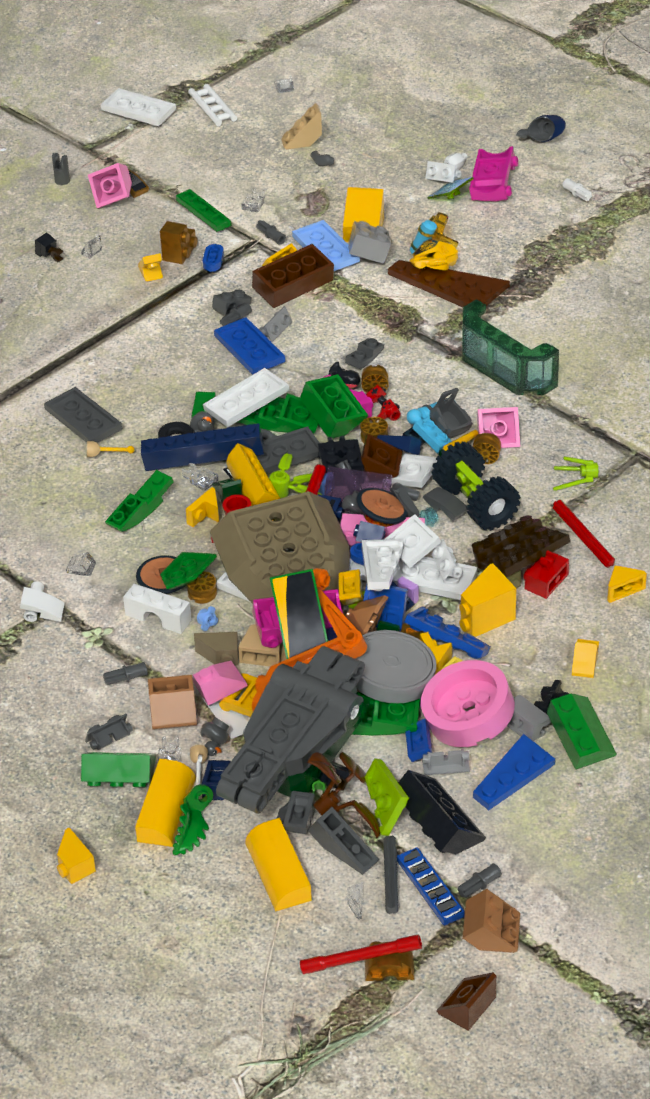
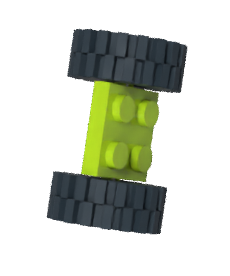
[431,441,521,531]

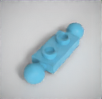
[406,409,452,453]

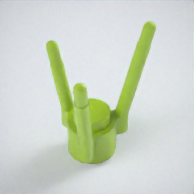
[553,456,598,491]

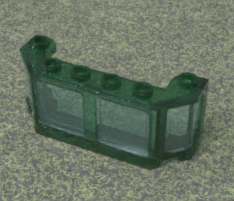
[462,299,559,395]

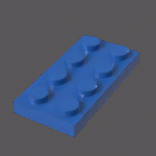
[214,317,285,375]

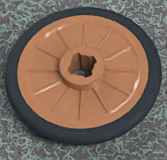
[356,488,408,524]
[136,555,185,594]

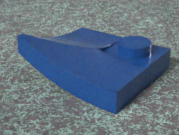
[363,584,408,632]

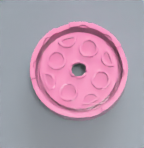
[421,660,515,747]

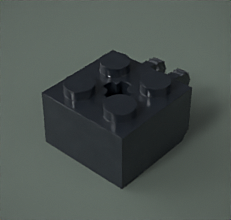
[318,436,364,486]

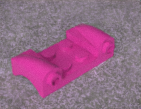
[469,146,518,201]
[252,589,347,648]

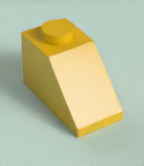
[56,827,96,884]

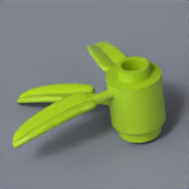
[270,453,322,499]

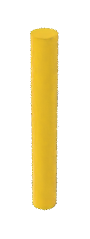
[443,430,478,451]

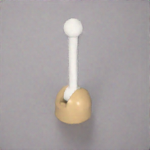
[190,745,208,785]

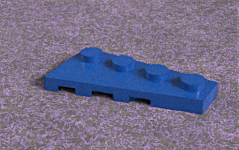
[404,606,491,659]
[473,734,555,811]

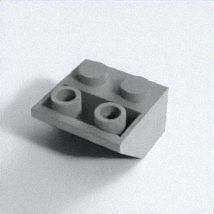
[348,221,391,264]

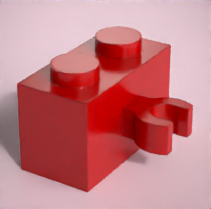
[524,550,569,599]

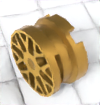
[361,365,389,393]
[360,417,388,443]
[473,433,501,464]
[187,571,217,604]

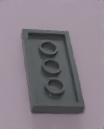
[44,387,123,443]
[256,426,319,474]

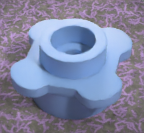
[197,606,218,631]

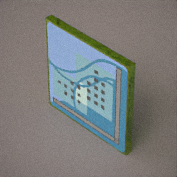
[427,177,474,200]

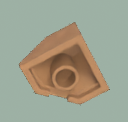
[345,595,389,635]

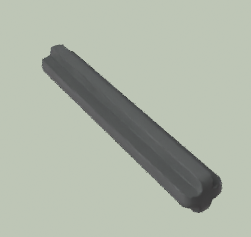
[383,835,398,914]

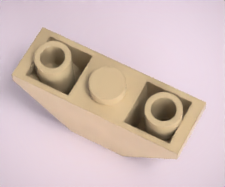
[281,103,322,150]

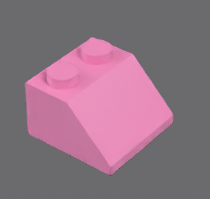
[88,163,132,208]

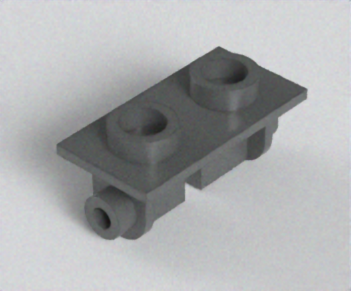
[85,713,133,750]

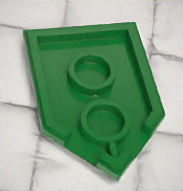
[160,552,217,590]

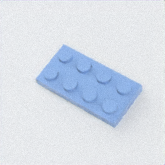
[292,220,360,272]

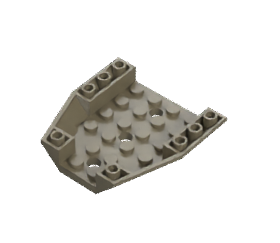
[210,491,349,604]

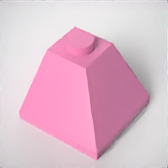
[476,407,520,448]
[192,661,248,706]

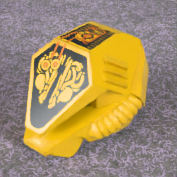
[409,238,458,270]

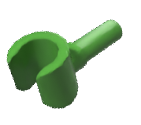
[312,780,326,793]

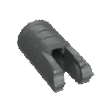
[52,153,70,185]

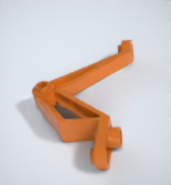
[252,568,367,711]

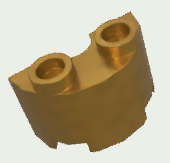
[365,941,415,981]

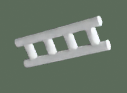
[188,84,237,126]

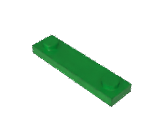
[176,189,231,232]

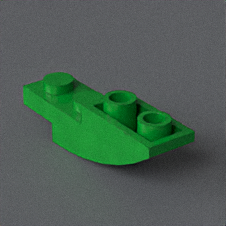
[105,470,174,532]

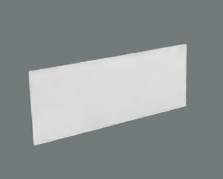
[202,698,248,739]

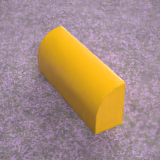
[226,443,280,506]
[135,758,196,847]
[245,818,312,912]

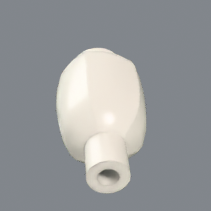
[444,153,467,169]

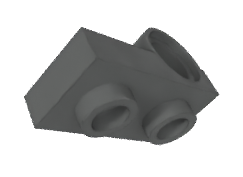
[212,289,252,316]

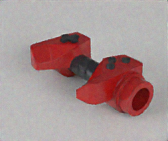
[366,385,401,421]

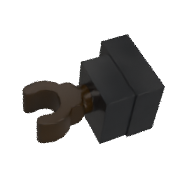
[35,232,64,262]
[319,761,350,791]

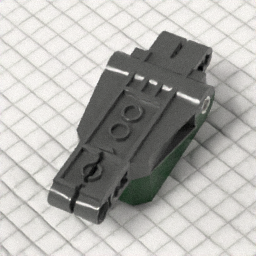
[216,646,365,814]

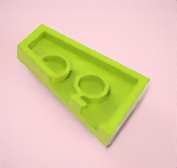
[365,758,409,836]

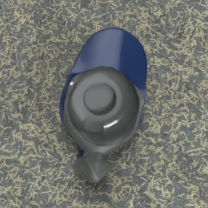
[516,115,566,142]

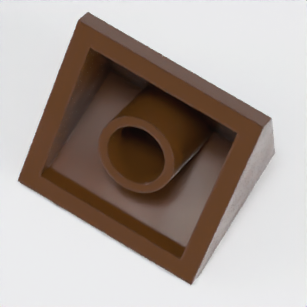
[361,433,403,482]
[436,972,497,1031]

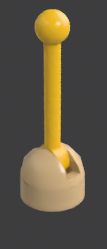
[87,441,135,457]

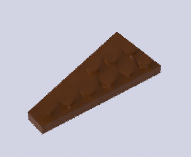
[388,260,510,314]

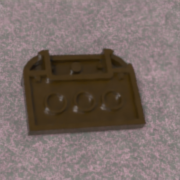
[472,515,571,577]

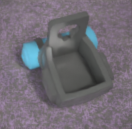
[417,388,473,438]

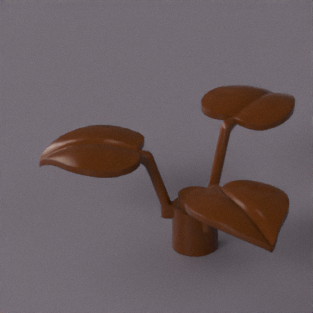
[307,752,380,839]

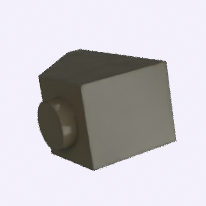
[194,632,239,666]

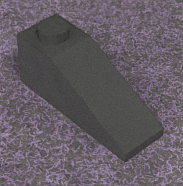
[307,807,380,875]

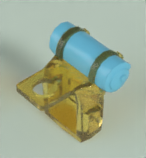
[410,212,458,254]

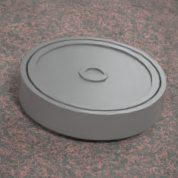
[356,630,436,703]

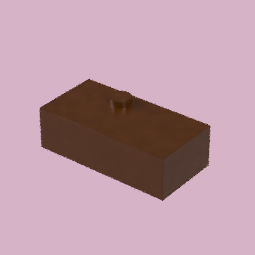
[252,244,334,308]

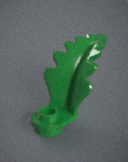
[172,784,213,856]

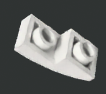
[20,587,64,622]

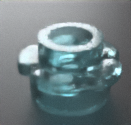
[420,507,438,527]

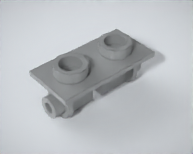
[259,306,292,342]
[422,749,470,775]

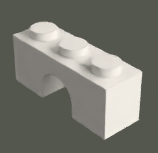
[123,584,192,634]

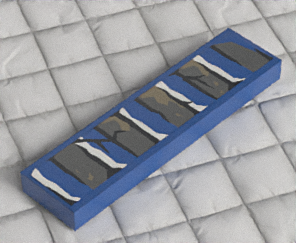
[397,847,465,926]

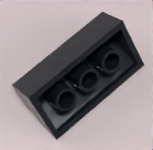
[398,770,486,855]

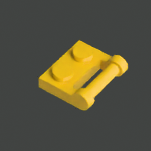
[219,673,257,717]

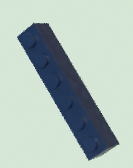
[141,423,264,471]

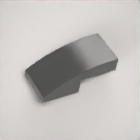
[345,338,384,369]
[423,487,468,521]

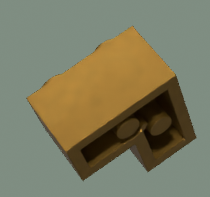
[160,221,198,265]

